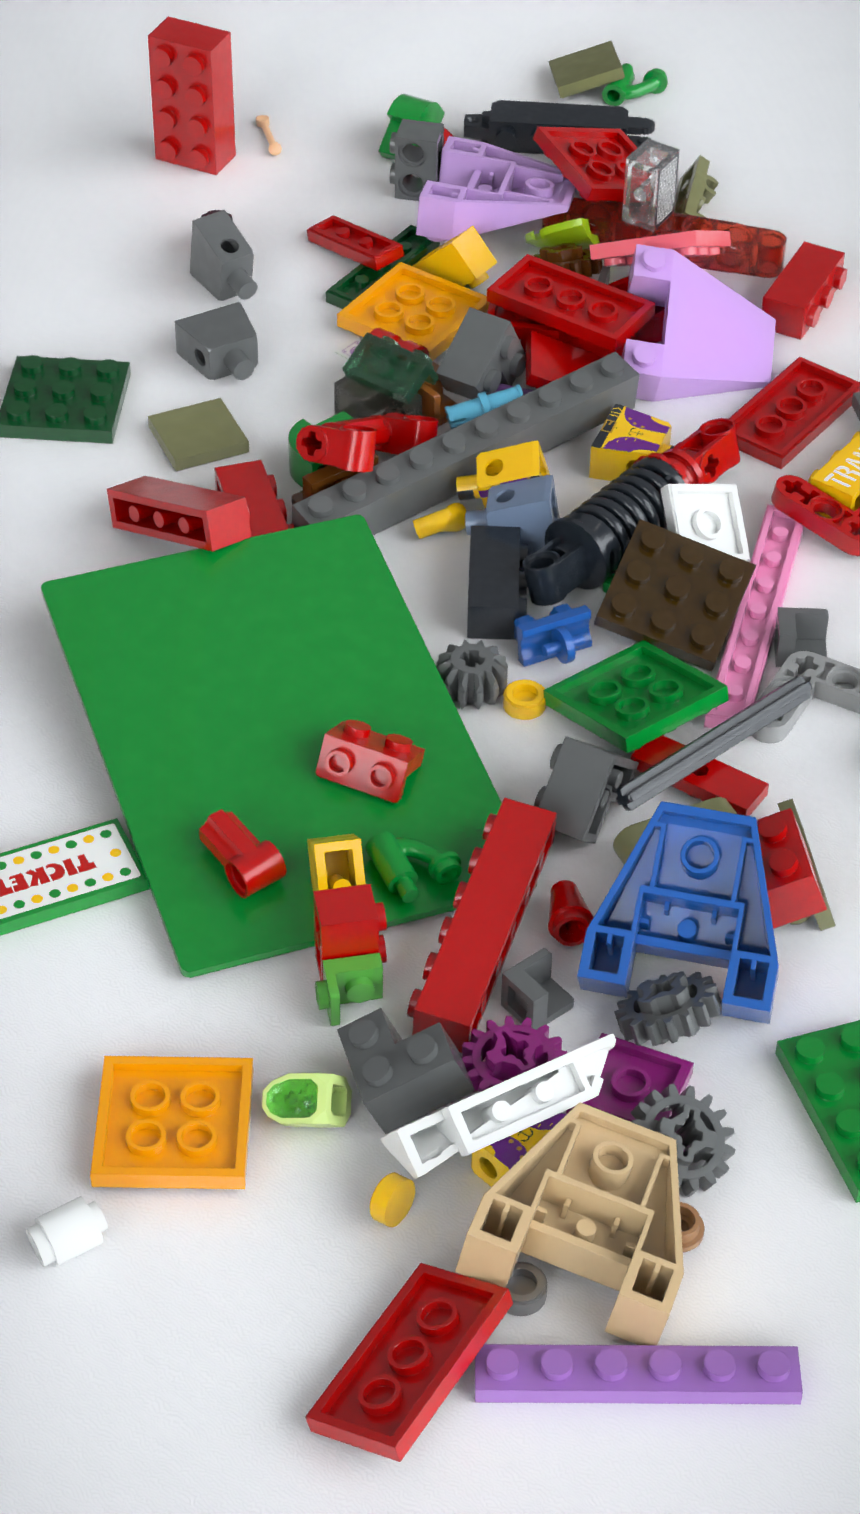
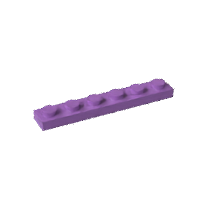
[474,1344,803,1405]

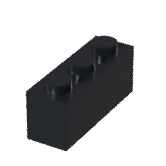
[467,526,528,640]

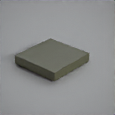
[548,41,625,98]
[148,398,249,471]

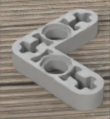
[752,651,860,744]

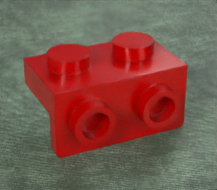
[316,720,425,803]

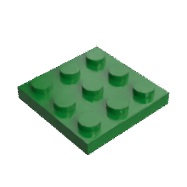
[543,640,729,753]

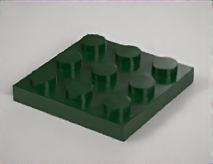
[0,355,131,444]

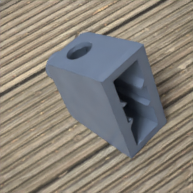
[465,475,560,556]

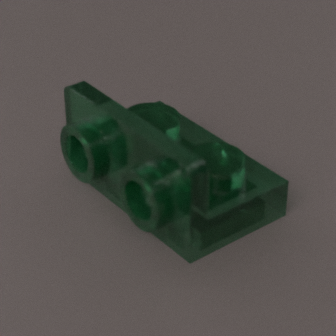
[342,332,439,405]

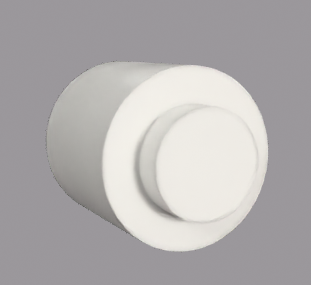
[26,1196,108,1267]

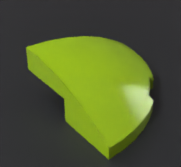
[525,218,600,249]

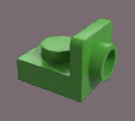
[315,953,383,1026]

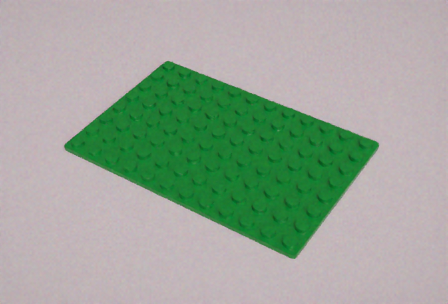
[41,515,537,978]

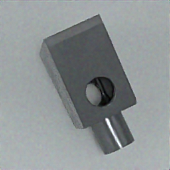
[190,210,258,301]
[174,302,258,380]

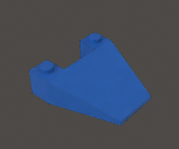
[577,801,779,1024]

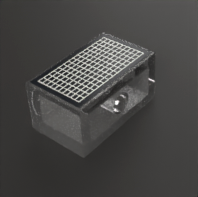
[622,139,680,232]

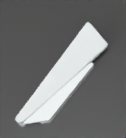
[380,1033,616,1179]

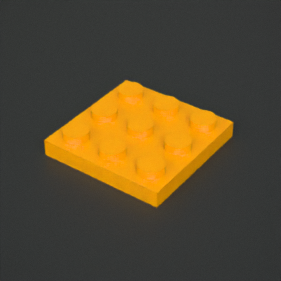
[337,262,489,364]
[90,1056,254,1189]

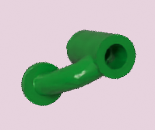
[602,63,668,106]
[365,831,462,903]

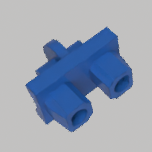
[514,603,592,667]

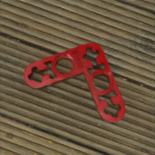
[771,475,860,556]

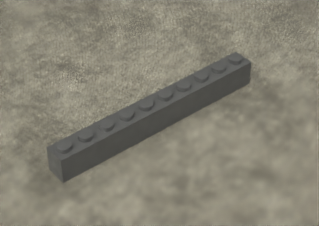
[292,352,640,535]

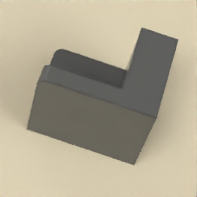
[774,607,829,667]
[501,948,574,1030]

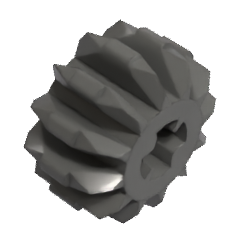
[436,639,508,709]

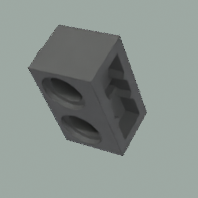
[389,119,444,201]

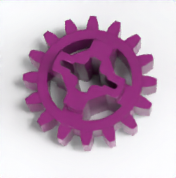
[462,1016,567,1093]

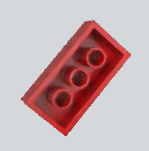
[148,16,236,175]

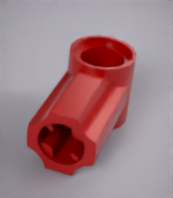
[199,809,287,898]

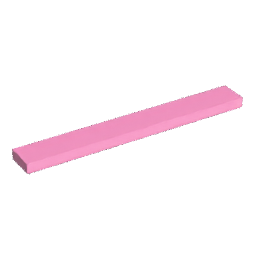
[704,505,804,728]

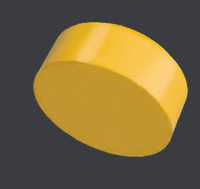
[503,679,546,720]
[370,1172,415,1227]

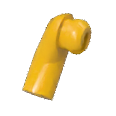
[413,503,467,539]

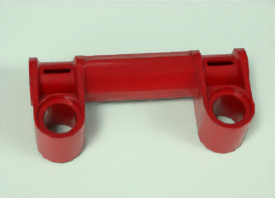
[296,412,439,472]

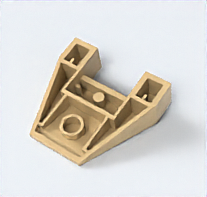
[455,1102,684,1345]

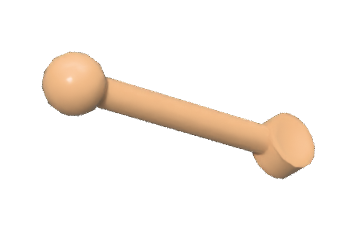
[256,115,282,156]

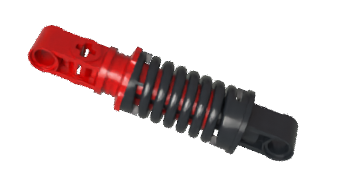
[522,418,740,606]

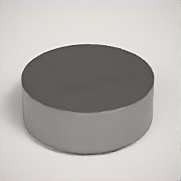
[506,1262,547,1316]

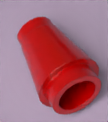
[548,880,594,946]

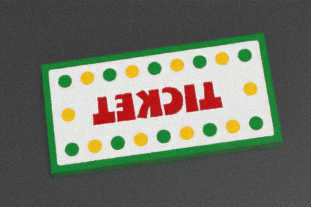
[0,818,150,936]

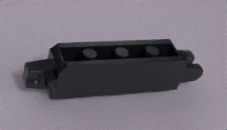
[464,100,655,154]

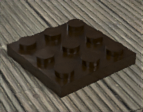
[594,519,756,672]

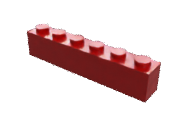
[407,798,557,1053]

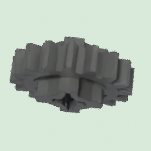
[614,971,722,1046]
[631,1084,736,1197]

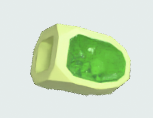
[262,1073,352,1128]

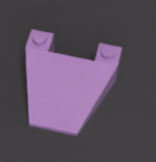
[416,136,577,242]
[621,244,776,402]

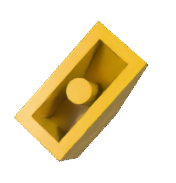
[413,226,497,289]
[307,834,366,891]

